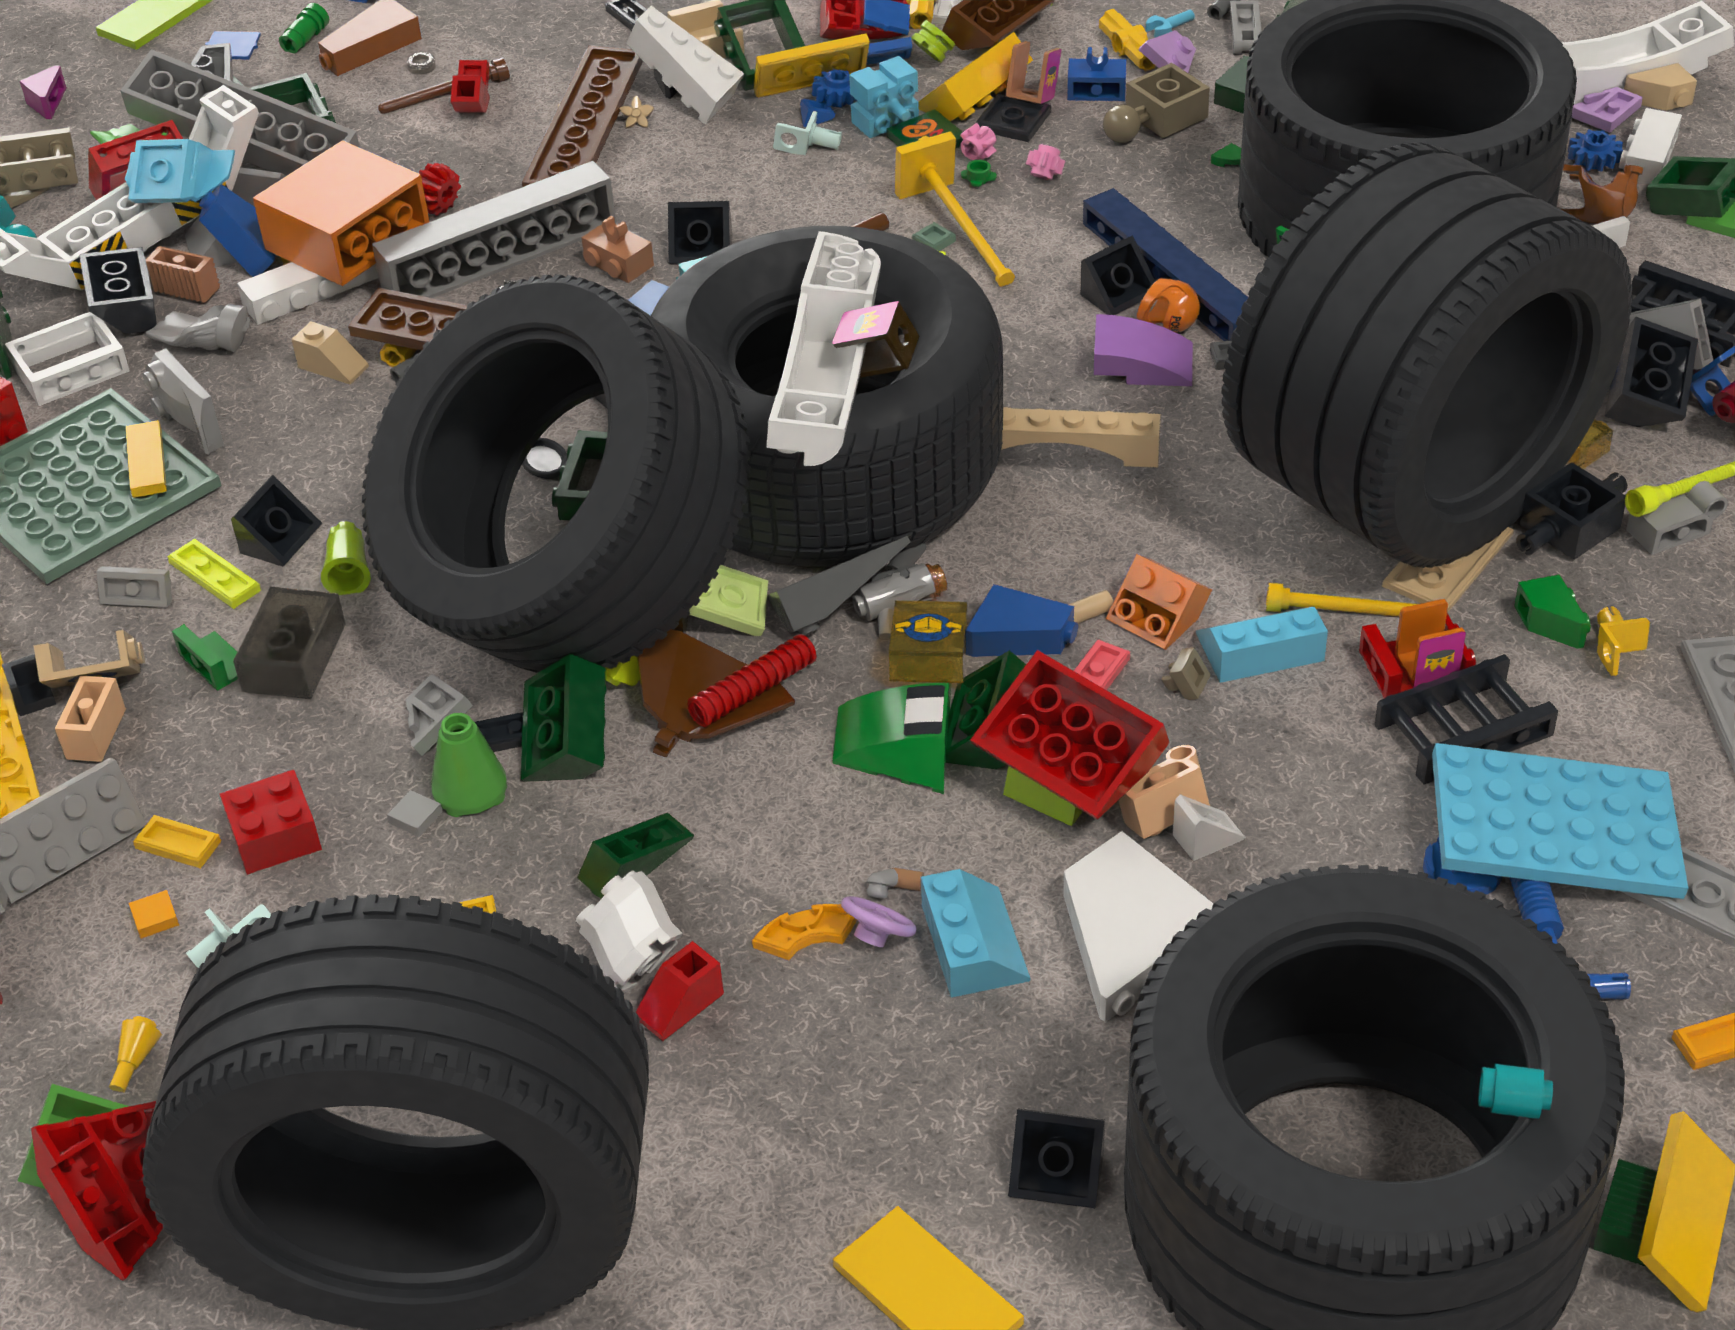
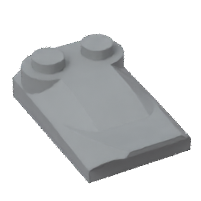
[143,349,224,455]

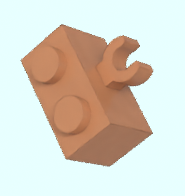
[581,216,654,283]

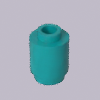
[1479,1064,1553,1119]

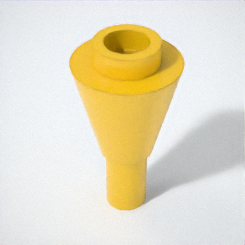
[109,1016,162,1093]

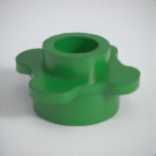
[961,160,997,187]

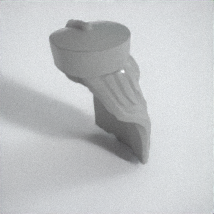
[146,304,250,352]

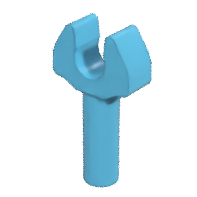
[1146,9,1195,38]

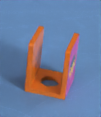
[1394,599,1466,687]

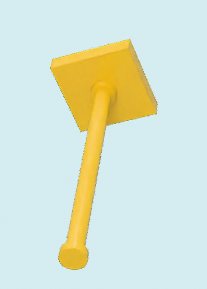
[895,131,1015,287]

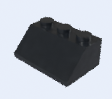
[79,247,157,334]
[1605,317,1698,427]

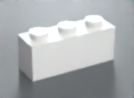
[1619,108,1682,185]

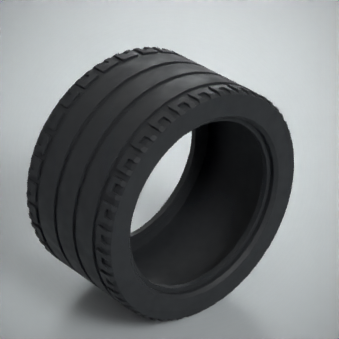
[1238,0,1577,258]

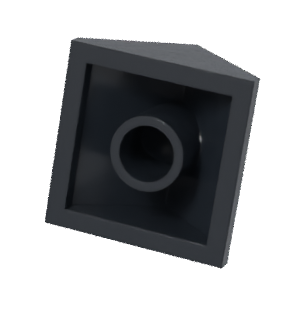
[668,201,733,264]
[1080,235,1155,315]
[231,475,322,567]
[1008,1108,1105,1208]

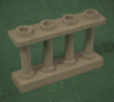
[0,128,78,194]

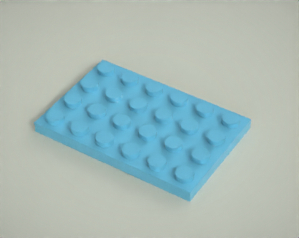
[1432,743,1688,899]

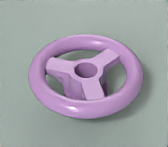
[841,896,916,947]

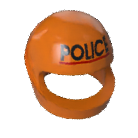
[1137,278,1200,333]

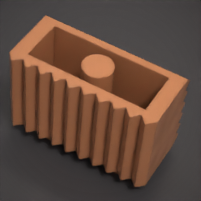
[146,246,220,303]

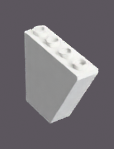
[1063,831,1213,1023]

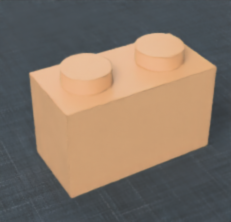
[55,676,126,762]

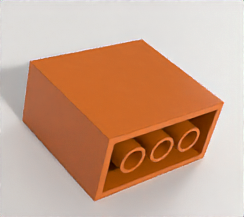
[253,140,429,286]

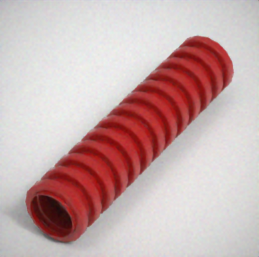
[687,634,817,727]

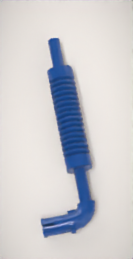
[1509,877,1631,1000]

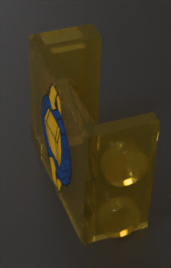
[889,600,968,683]

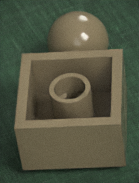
[1103,63,1210,143]

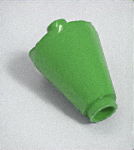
[431,713,507,817]

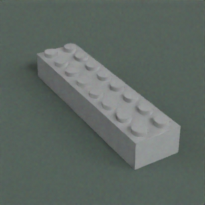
[120,49,360,175]
[372,161,617,298]

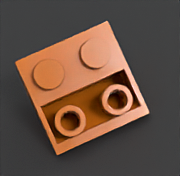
[1106,554,1213,650]

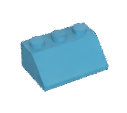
[1196,607,1328,683]
[921,869,1030,998]

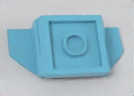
[125,139,235,203]

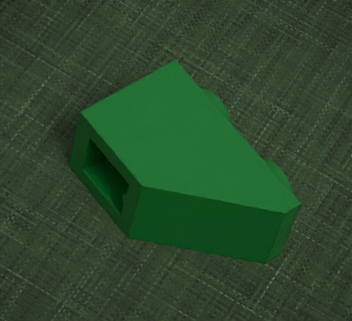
[1514,574,1591,649]

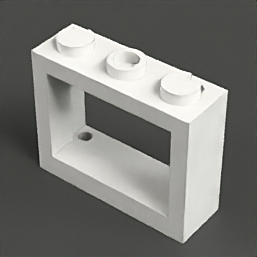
[5,312,130,406]

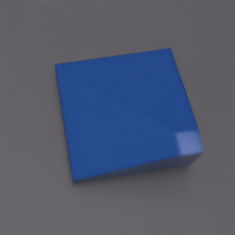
[800,99,835,127]

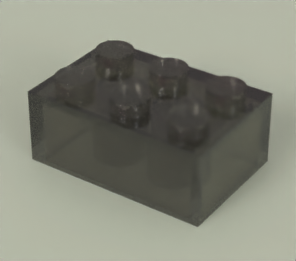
[233,587,346,699]

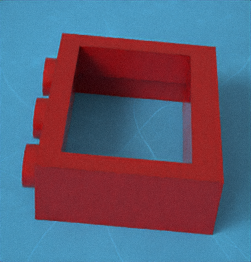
[88,120,183,201]

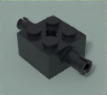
[1516,462,1628,560]

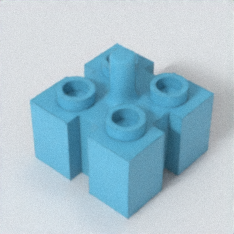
[849,56,919,138]

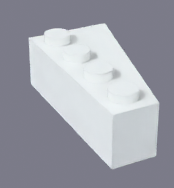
[626,6,744,124]

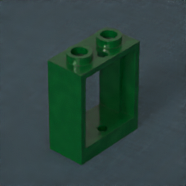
[1646,156,1735,218]

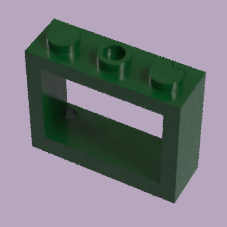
[714,0,805,91]
[249,73,336,123]
[552,430,607,521]

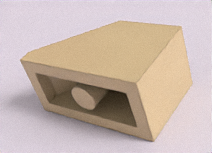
[1624,63,1697,111]
[292,321,369,384]

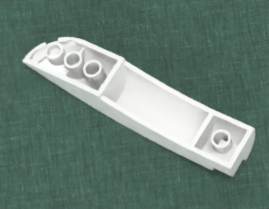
[1562,1,1734,104]
[767,231,881,466]

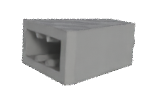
[1629,298,1713,370]

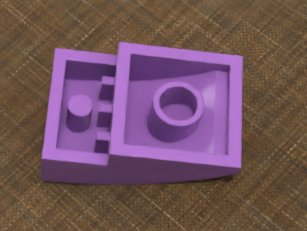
[1094,314,1193,386]

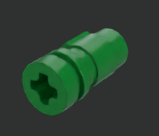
[279,3,330,54]

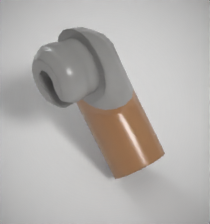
[867,868,924,899]

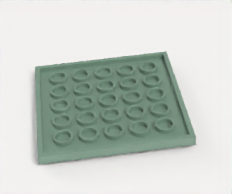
[0,388,222,584]

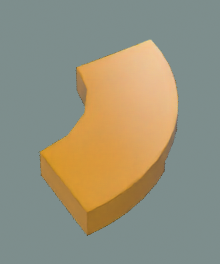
[752,904,857,960]

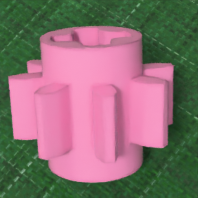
[960,123,997,160]
[1026,144,1065,181]

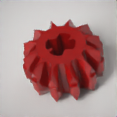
[419,163,461,216]

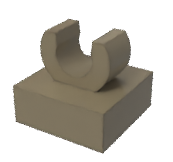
[1161,647,1211,700]

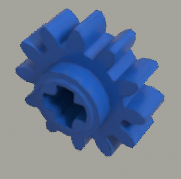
[812,69,857,108]
[1568,130,1623,172]

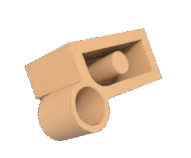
[1118,745,1210,839]

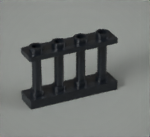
[1374,654,1558,785]

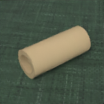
[1068,590,1113,624]

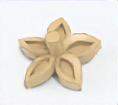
[619,95,654,128]

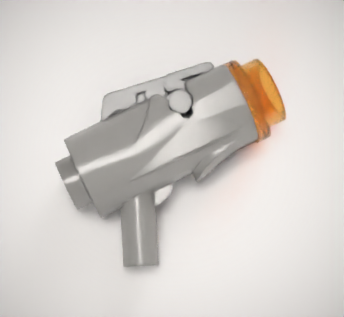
[852,563,948,639]

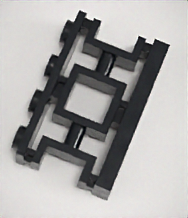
[1630,260,1735,367]

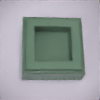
[912,222,956,251]

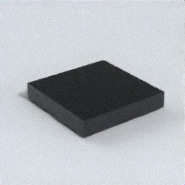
[975,93,1051,143]

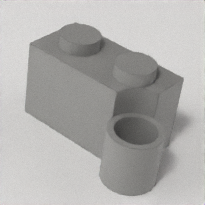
[1626,481,1728,555]

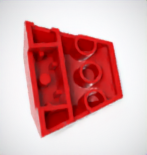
[820,0,910,40]
[31,1101,163,1281]

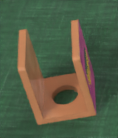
[1006,41,1062,104]

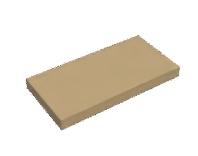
[1382,527,1514,613]

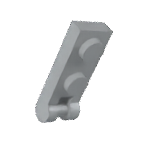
[1230,1,1262,54]

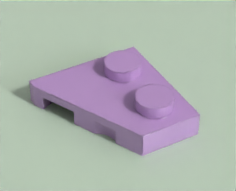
[1572,87,1643,133]

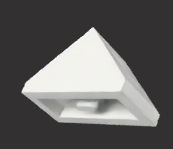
[1173,794,1245,861]

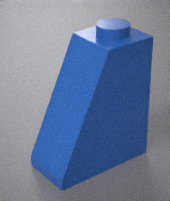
[199,184,276,277]
[966,584,1078,657]

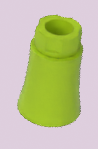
[321,521,371,596]

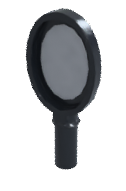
[522,438,567,479]

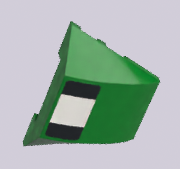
[833,683,952,794]

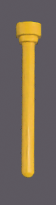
[1266,583,1417,617]

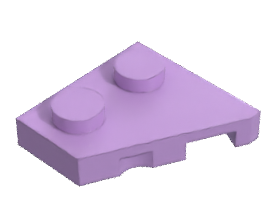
[1139,30,1196,73]

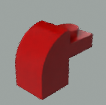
[451,60,490,113]

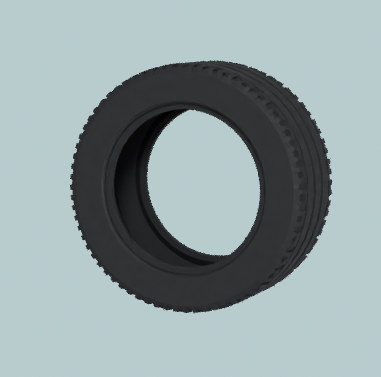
[362,274,751,673]
[143,894,649,1330]

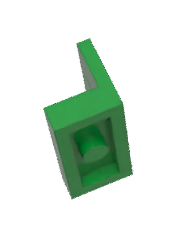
[172,624,254,691]

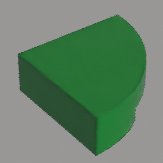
[1211,143,1242,167]

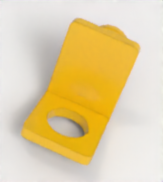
[1597,606,1650,676]

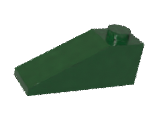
[577,812,694,899]

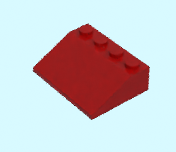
[970,650,1170,820]

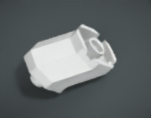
[576,871,683,993]

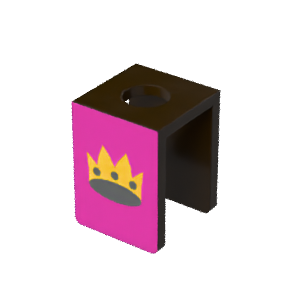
[832,301,920,378]

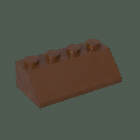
[942,0,1055,50]

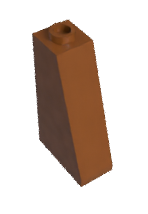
[318,0,422,76]

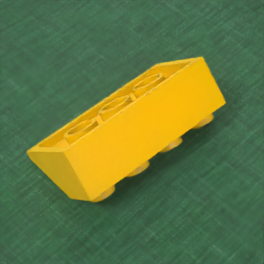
[918,32,1033,122]

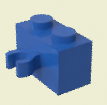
[1067,47,1127,101]

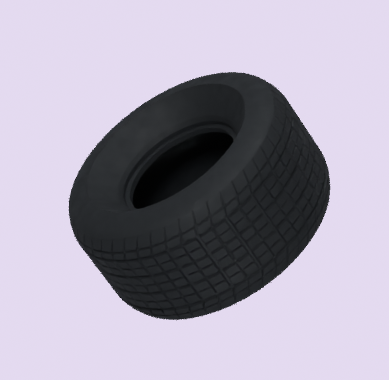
[651,226,1003,566]

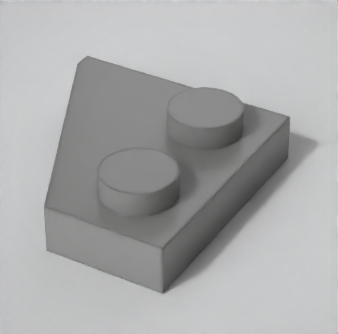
[406,674,473,756]

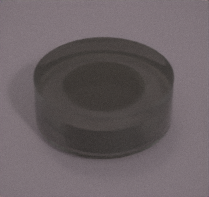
[407,52,436,75]

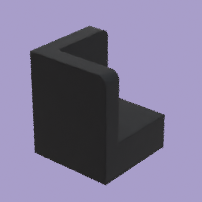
[2,654,57,716]

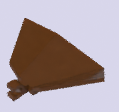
[637,629,795,757]

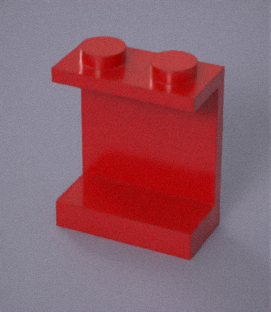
[1359,613,1476,698]

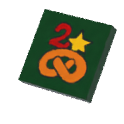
[886,109,964,149]

